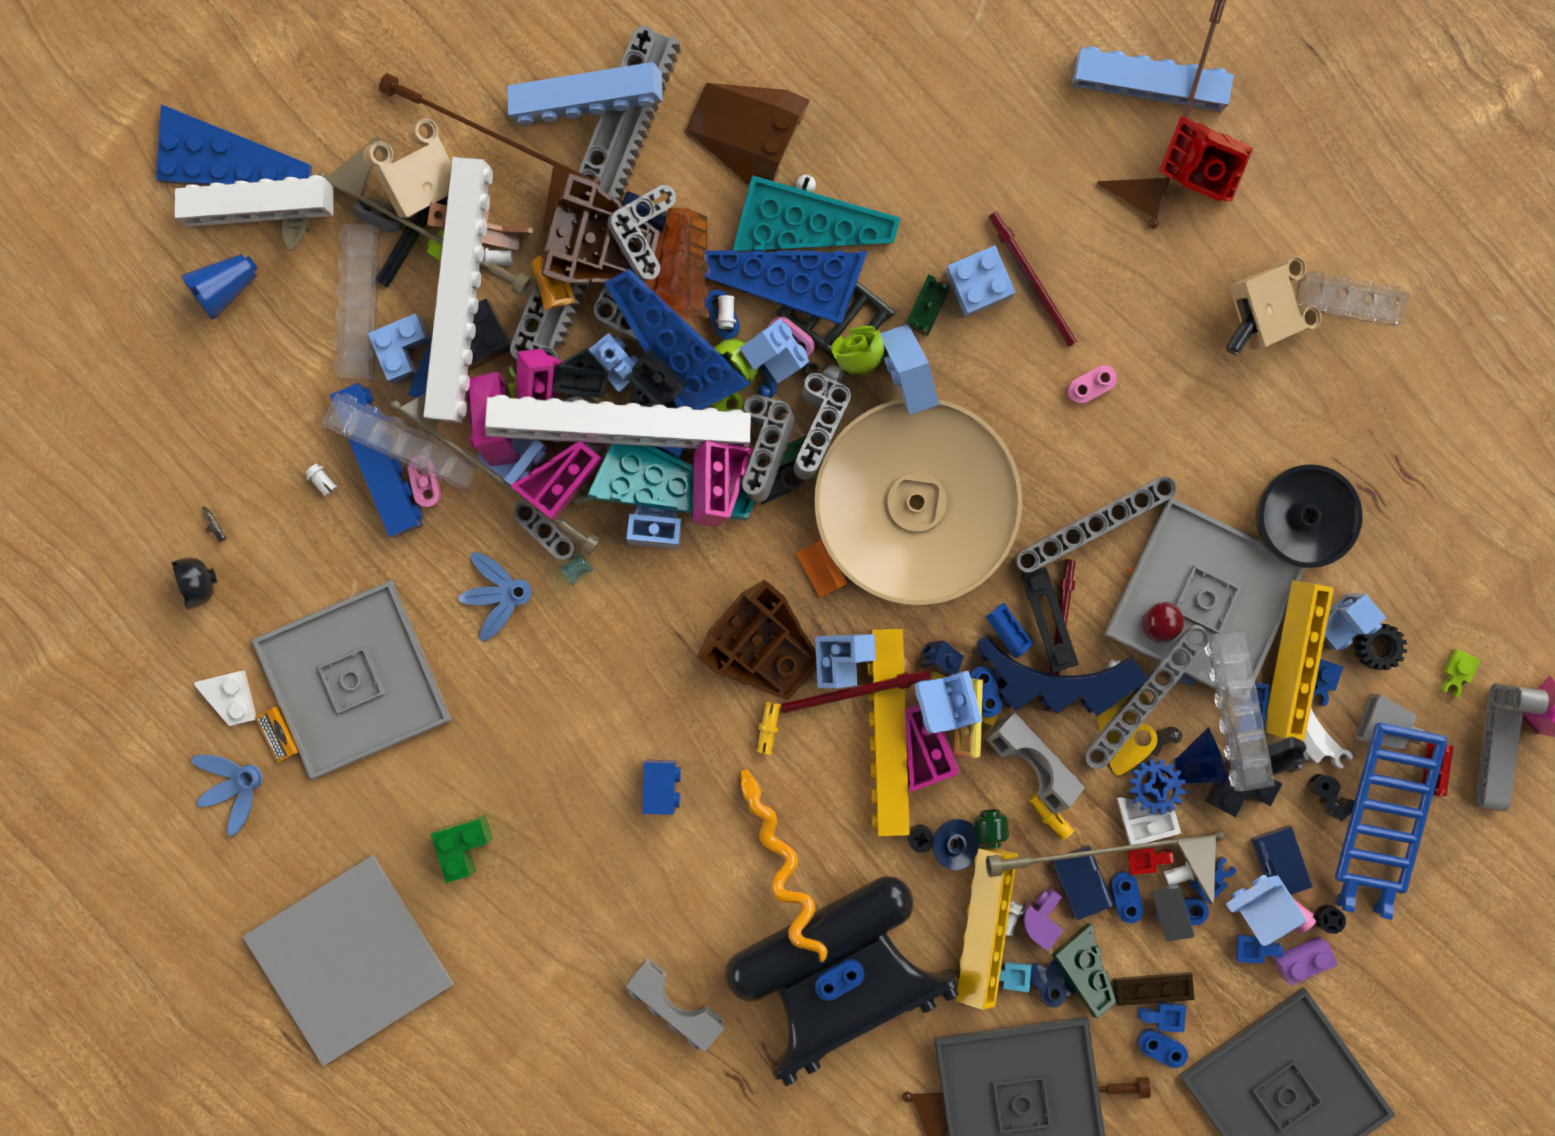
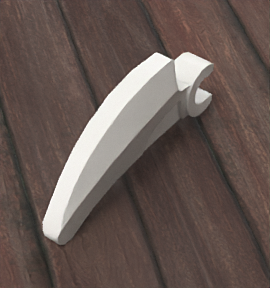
[1302,709,1353,769]

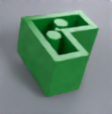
[431,814,493,883]

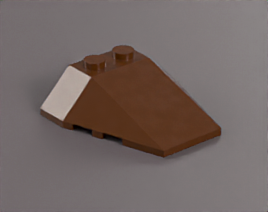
[686,83,810,186]
[541,173,660,283]
[697,579,817,700]

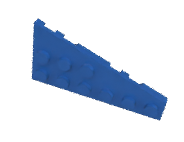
[156,104,312,186]
[697,250,868,325]
[605,269,750,410]

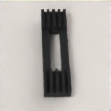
[1021,567,1079,673]

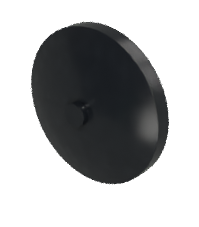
[1256,464,1363,568]

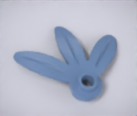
[458,552,532,641]
[191,755,263,837]

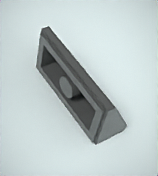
[1151,884,1194,941]

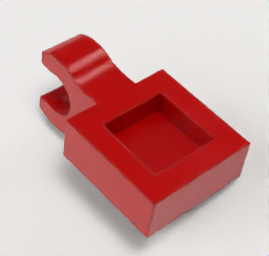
[1127,847,1174,875]

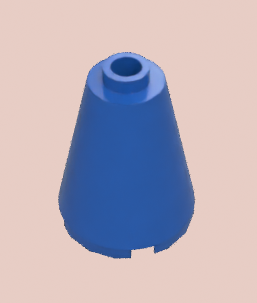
[181,254,258,320]

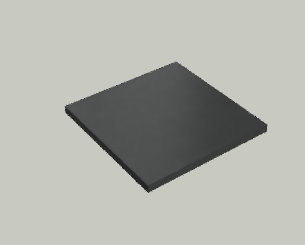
[1179,987,1395,1136]
[934,1016,1105,1136]

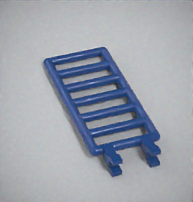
[1335,722,1448,920]

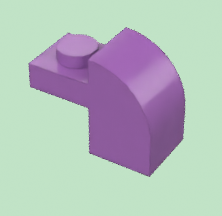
[1021,886,1063,951]

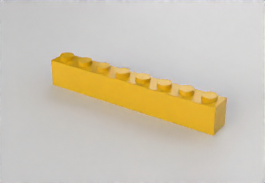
[867,628,910,836]

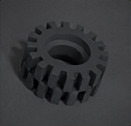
[1354,624,1407,670]

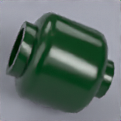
[974,809,1009,849]

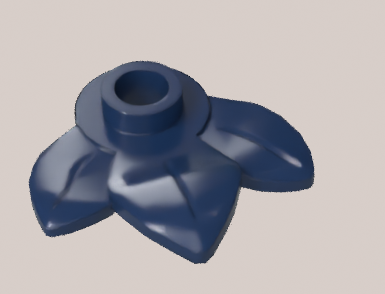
[1031,959,1076,1007]

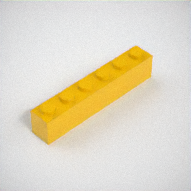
[1264,580,1334,740]
[956,847,1018,1010]

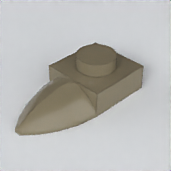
[282,217,312,251]

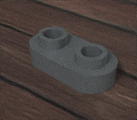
[354,197,403,232]

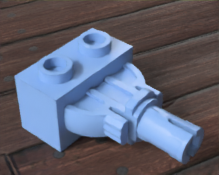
[589,333,638,394]
[627,506,682,550]

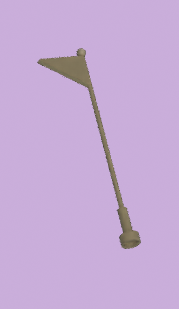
[318,136,532,297]
[391,393,601,556]
[986,830,1225,904]

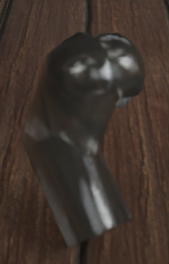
[1151,726,1183,757]

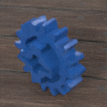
[1128,759,1186,815]

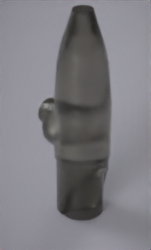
[202,506,227,542]

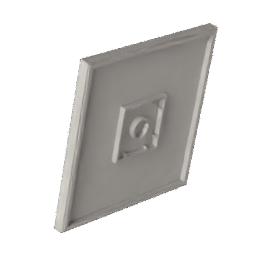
[1104,498,1306,703]
[251,580,452,780]
[243,854,454,1066]

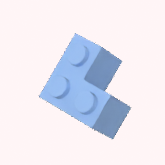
[368,314,431,384]
[740,318,809,383]
[1324,593,1386,650]
[815,634,876,688]

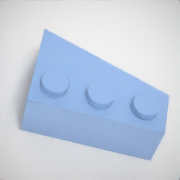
[880,324,939,415]

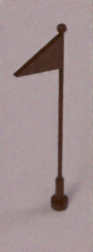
[1097,0,1226,229]
[379,73,600,232]
[902,1077,1151,1136]

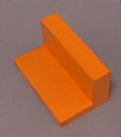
[796,539,848,598]

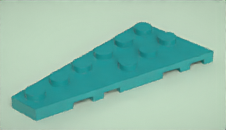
[732,175,901,251]
[586,444,755,521]

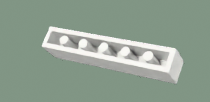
[175,175,333,227]

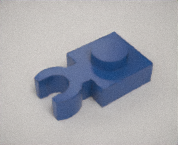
[1312,659,1343,706]
[1189,856,1237,904]

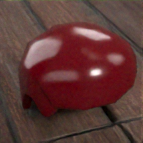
[1142,602,1184,643]

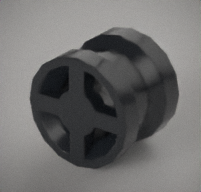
[907,824,934,853]
[1314,904,1346,934]

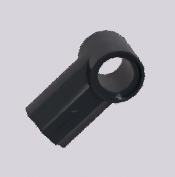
[753,467,803,505]

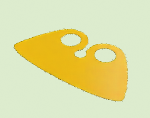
[1097,689,1157,775]

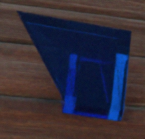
[1174,727,1226,783]

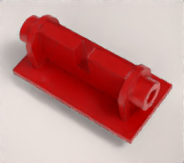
[1422,743,1454,797]

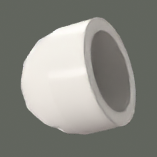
[796,174,816,193]
[823,364,844,383]

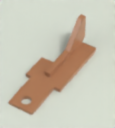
[427,202,534,251]

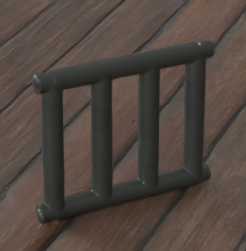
[776,282,895,362]

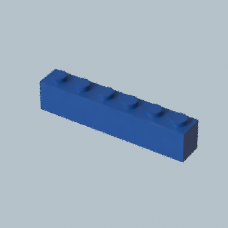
[330,383,424,537]

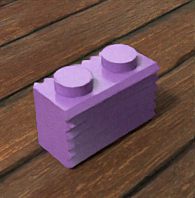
[1272,936,1337,986]

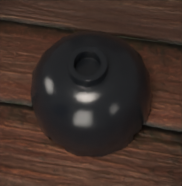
[171,558,218,610]

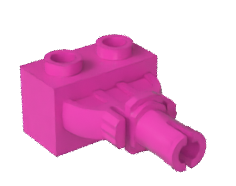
[515,349,564,401]

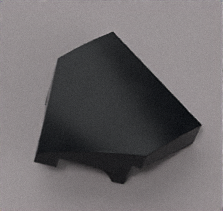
[552,348,608,399]
[628,348,688,406]
[1247,736,1310,777]

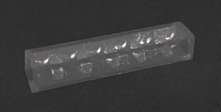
[333,224,380,382]
[322,393,481,492]
[1205,630,1275,791]

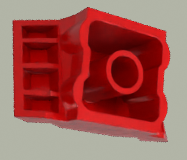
[1159,117,1253,202]

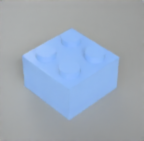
[945,245,1016,318]

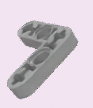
[608,185,676,281]

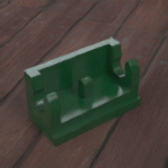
[905,274,950,336]

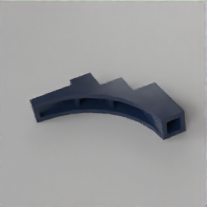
[976,635,1149,717]

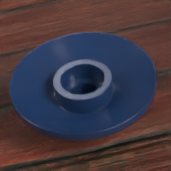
[932,819,980,870]

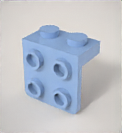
[478,438,548,485]
[915,671,982,734]
[1226,875,1306,946]

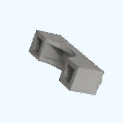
[985,712,1085,815]
[625,957,726,1052]

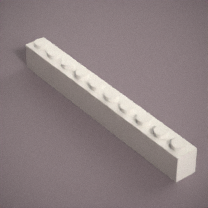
[423,157,493,423]
[486,395,750,449]

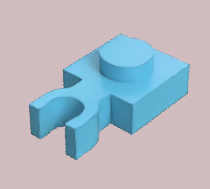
[999,961,1032,992]

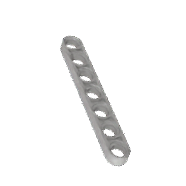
[1085,625,1209,769]

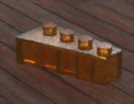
[653,208,709,318]

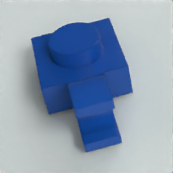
[1236,934,1283,963]
[1137,1003,1186,1032]

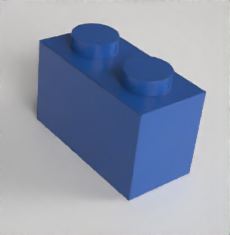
[643,759,681,815]

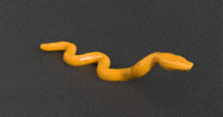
[740,769,827,962]

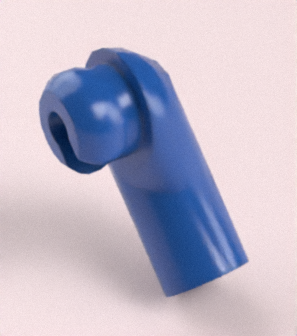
[758,364,778,398]

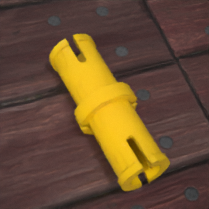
[756,701,781,755]
[1028,791,1074,841]

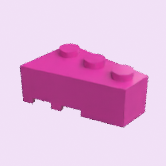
[693,440,753,527]
[510,441,604,520]
[905,702,960,792]

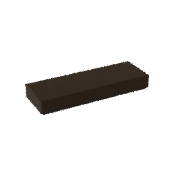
[1114,972,1195,1006]

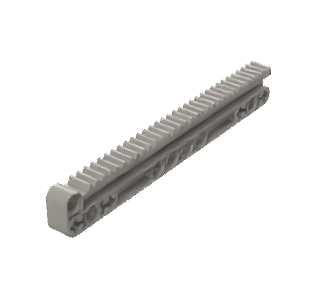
[510,26,682,360]

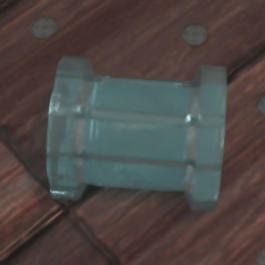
[559,552,594,585]

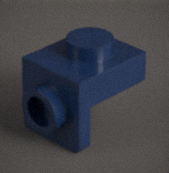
[919,640,964,677]

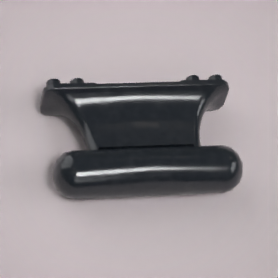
[725,876,959,1086]

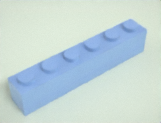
[1071,46,1234,112]
[507,62,663,126]

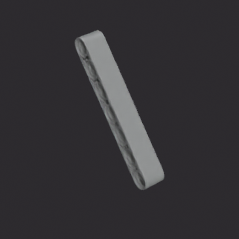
[1013,476,1177,572]

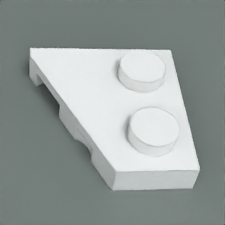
[194,670,256,726]
[1116,797,1181,845]

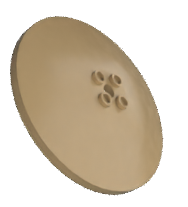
[814,399,1022,605]

